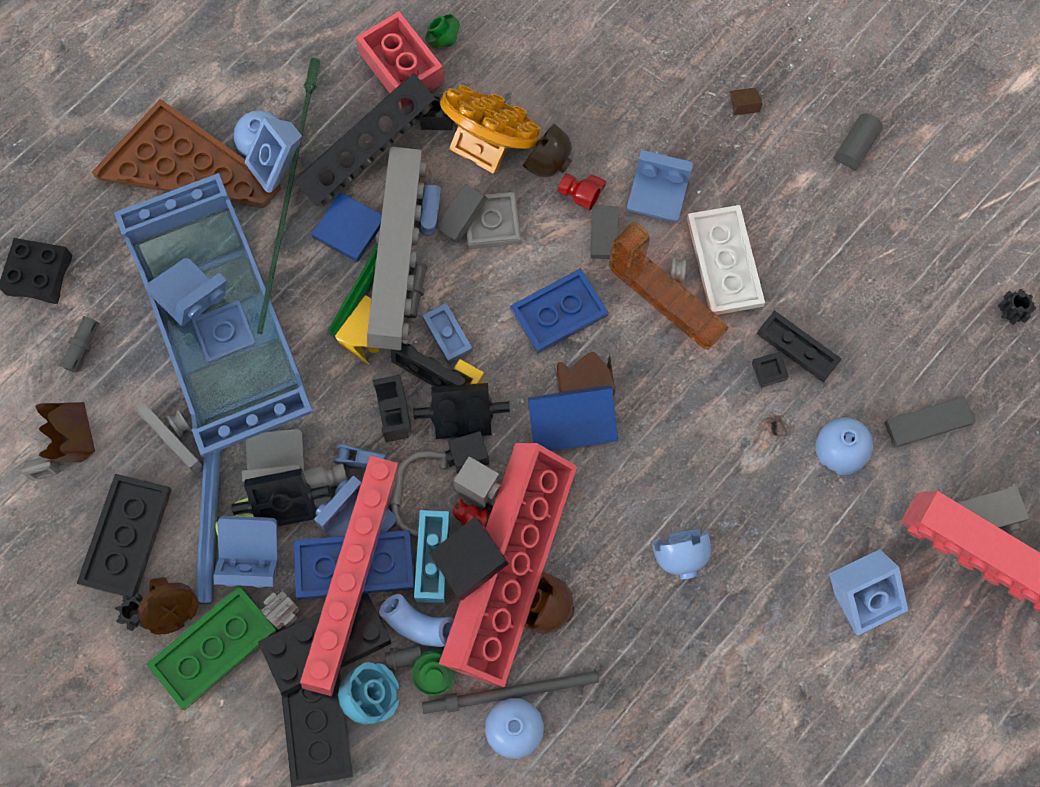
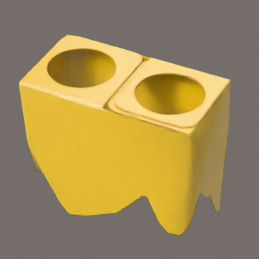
[335,295,379,366]

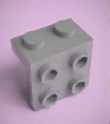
[242,429,305,483]

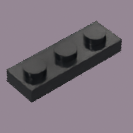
[757,310,841,383]
[391,342,466,387]

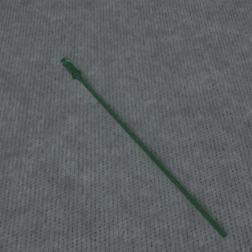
[257,58,320,334]

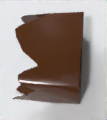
[553,352,615,397]
[35,402,95,463]

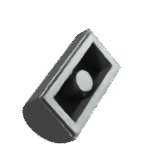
[833,113,883,171]

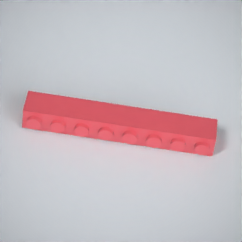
[300,456,398,696]

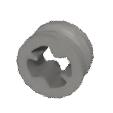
[669,258,686,283]
[167,410,192,438]

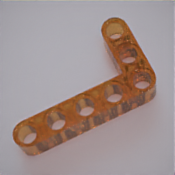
[609,222,728,350]

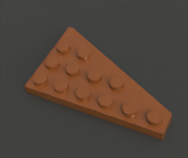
[92,99,281,208]

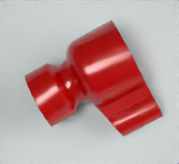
[557,173,607,211]

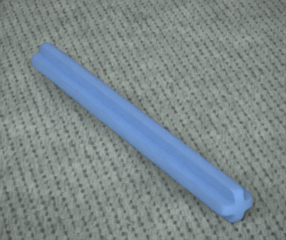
[196,450,221,604]

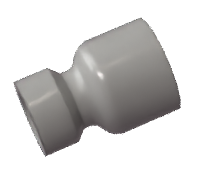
[303,463,347,509]

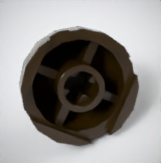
[522,123,572,178]

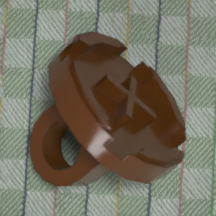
[138,577,199,635]

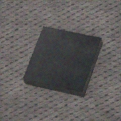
[429,516,509,600]

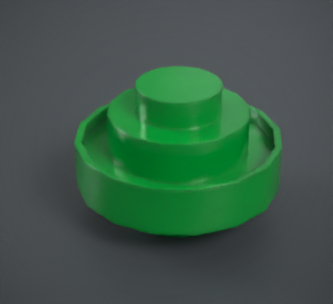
[425,14,460,48]
[412,650,456,696]

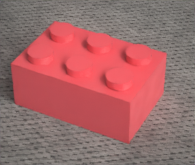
[356,11,445,109]

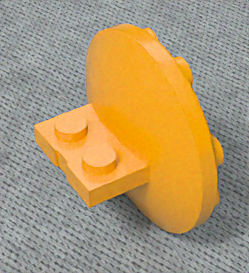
[440,85,541,174]

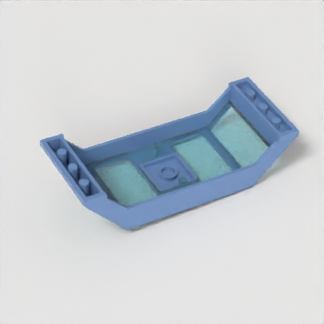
[114,173,313,457]

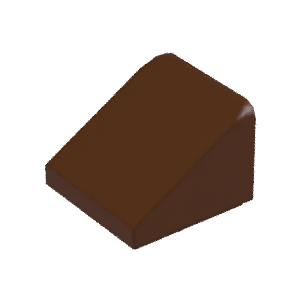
[730,88,762,115]

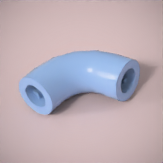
[379,594,454,647]

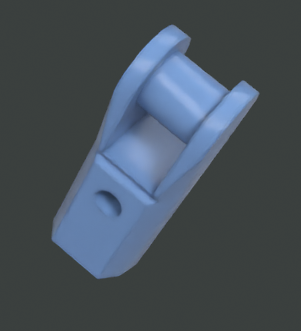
[420,185,441,236]
[333,444,387,469]

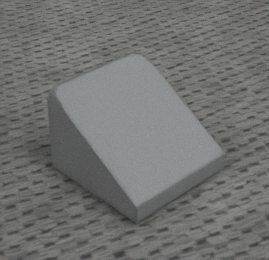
[21,457,60,481]

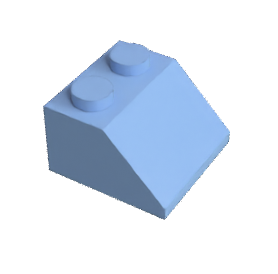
[244,117,302,192]
[829,549,908,635]

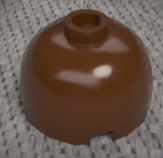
[525,572,574,634]

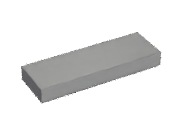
[136,402,203,474]

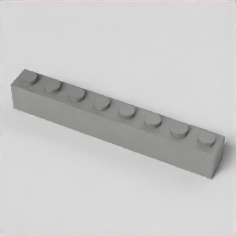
[367,146,426,350]

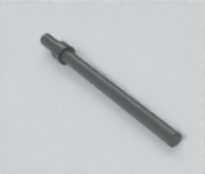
[422,671,599,714]

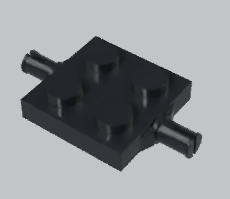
[413,383,510,439]
[231,468,331,527]

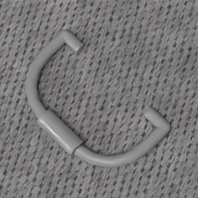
[389,451,448,538]

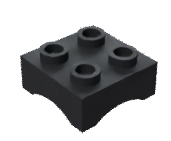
[0,238,73,304]

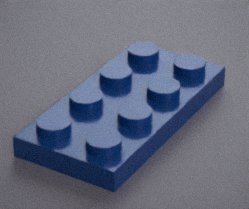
[294,530,414,600]

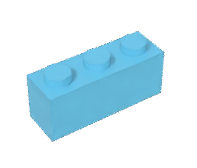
[414,510,451,604]

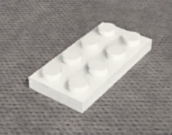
[687,205,765,316]

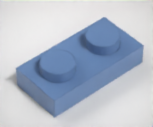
[422,303,473,364]

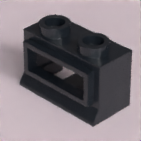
[372,375,412,442]

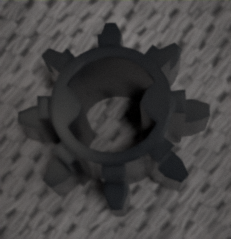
[998,289,1036,325]
[115,593,145,631]

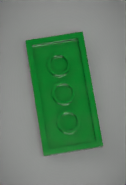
[146,586,278,711]

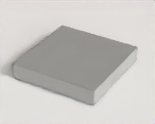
[466,192,521,249]

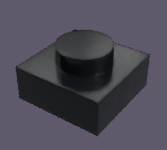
[752,352,789,388]

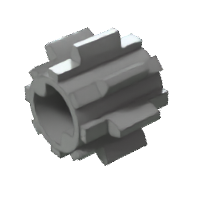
[261,591,300,630]

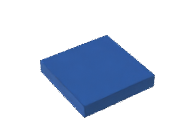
[311,192,382,263]

